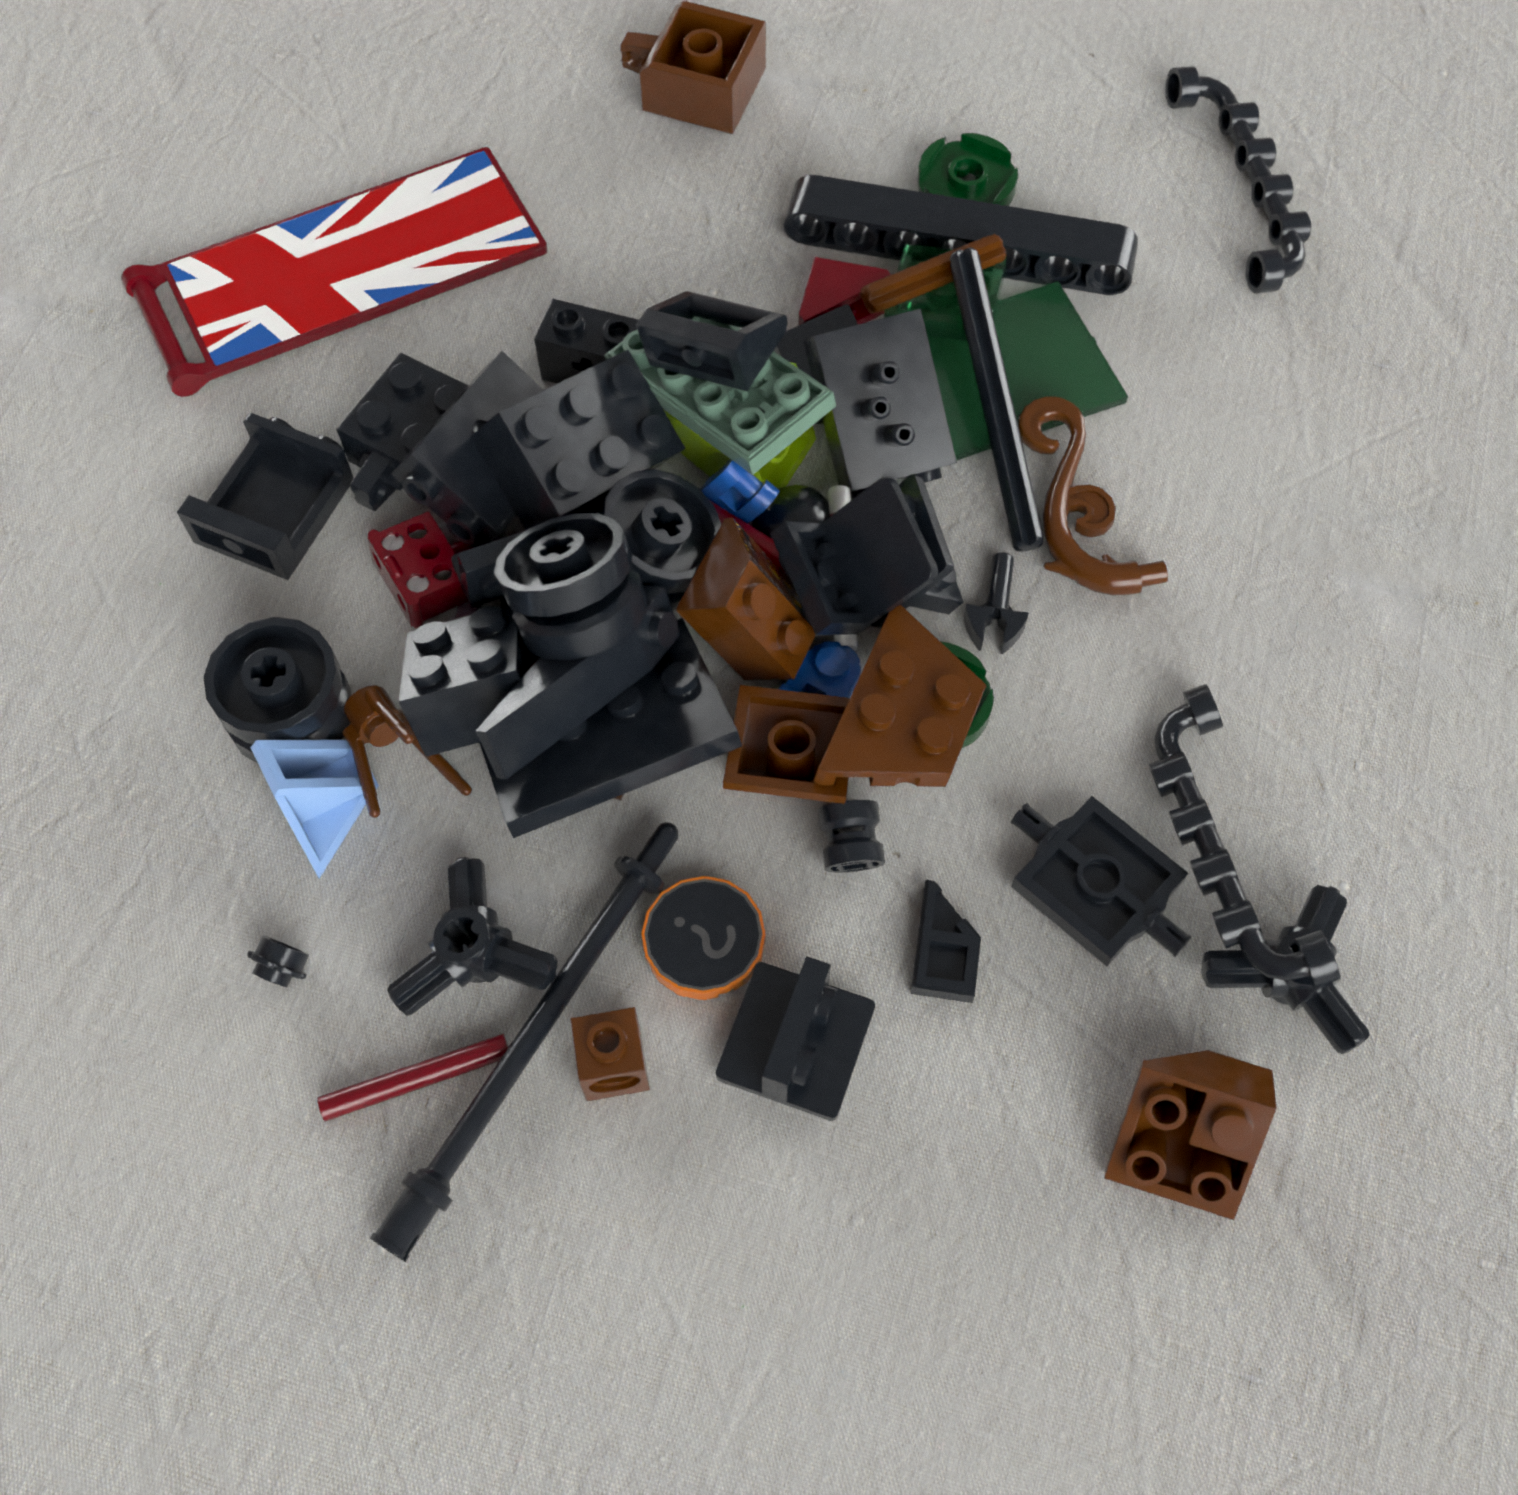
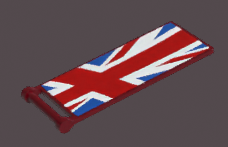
[121,147,548,397]

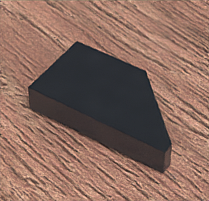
[910,880,981,1003]

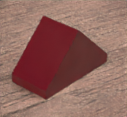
[798,257,891,325]

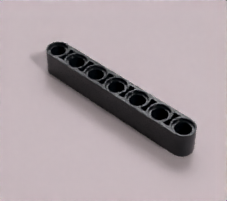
[783,175,1138,295]

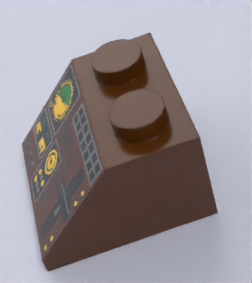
[676,518,816,680]

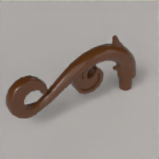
[1018,396,1168,595]

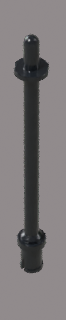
[369,822,679,1262]

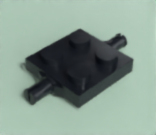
[1011,796,1192,966]

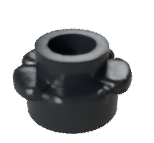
[247,936,309,987]

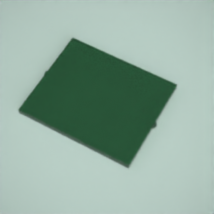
[925,281,1128,461]

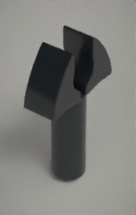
[964,552,1029,654]

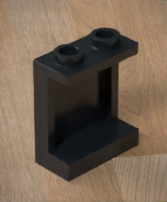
[177,412,354,580]

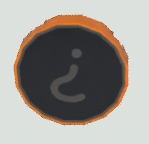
[641,876,766,1000]

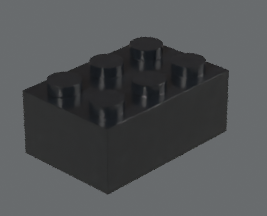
[471,350,685,530]

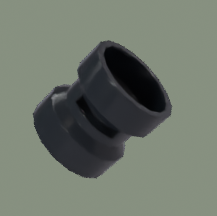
[818,800,885,873]

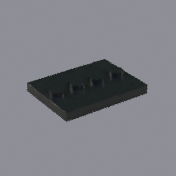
[480,618,742,838]

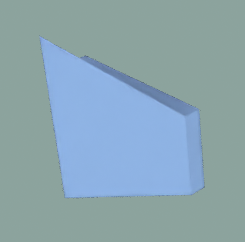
[250,740,379,879]

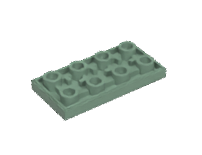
[604,316,836,475]

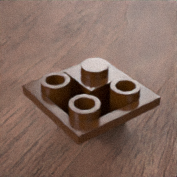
[1104,1050,1277,1220]

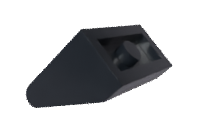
[636,291,788,391]

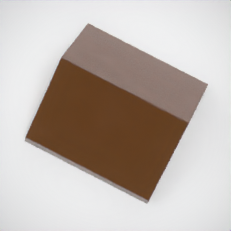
[723,685,850,804]

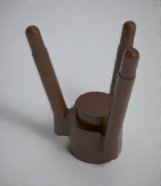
[342,685,472,818]

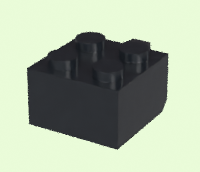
[336,352,468,512]
[398,603,540,757]

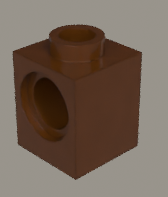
[570,1007,650,1102]

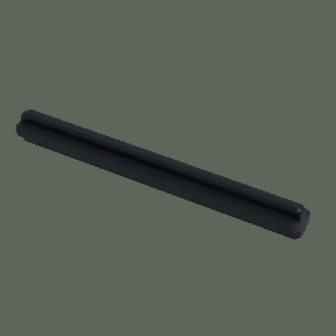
[950,247,1044,552]

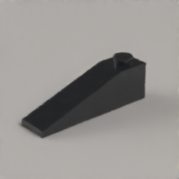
[476,585,681,779]

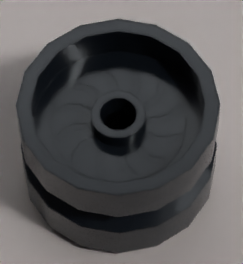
[597,469,722,611]
[494,513,648,661]
[203,617,352,764]

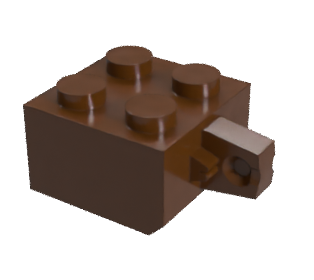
[620,0,766,134]

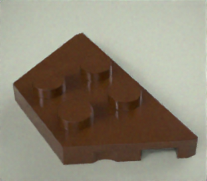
[813,605,986,787]

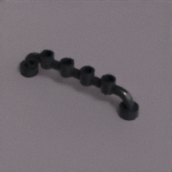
[1165,66,1311,294]
[1149,684,1341,988]

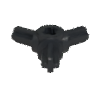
[387,857,558,1016]
[1201,885,1370,1054]

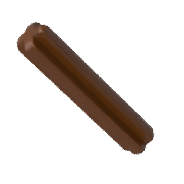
[860,234,1006,314]

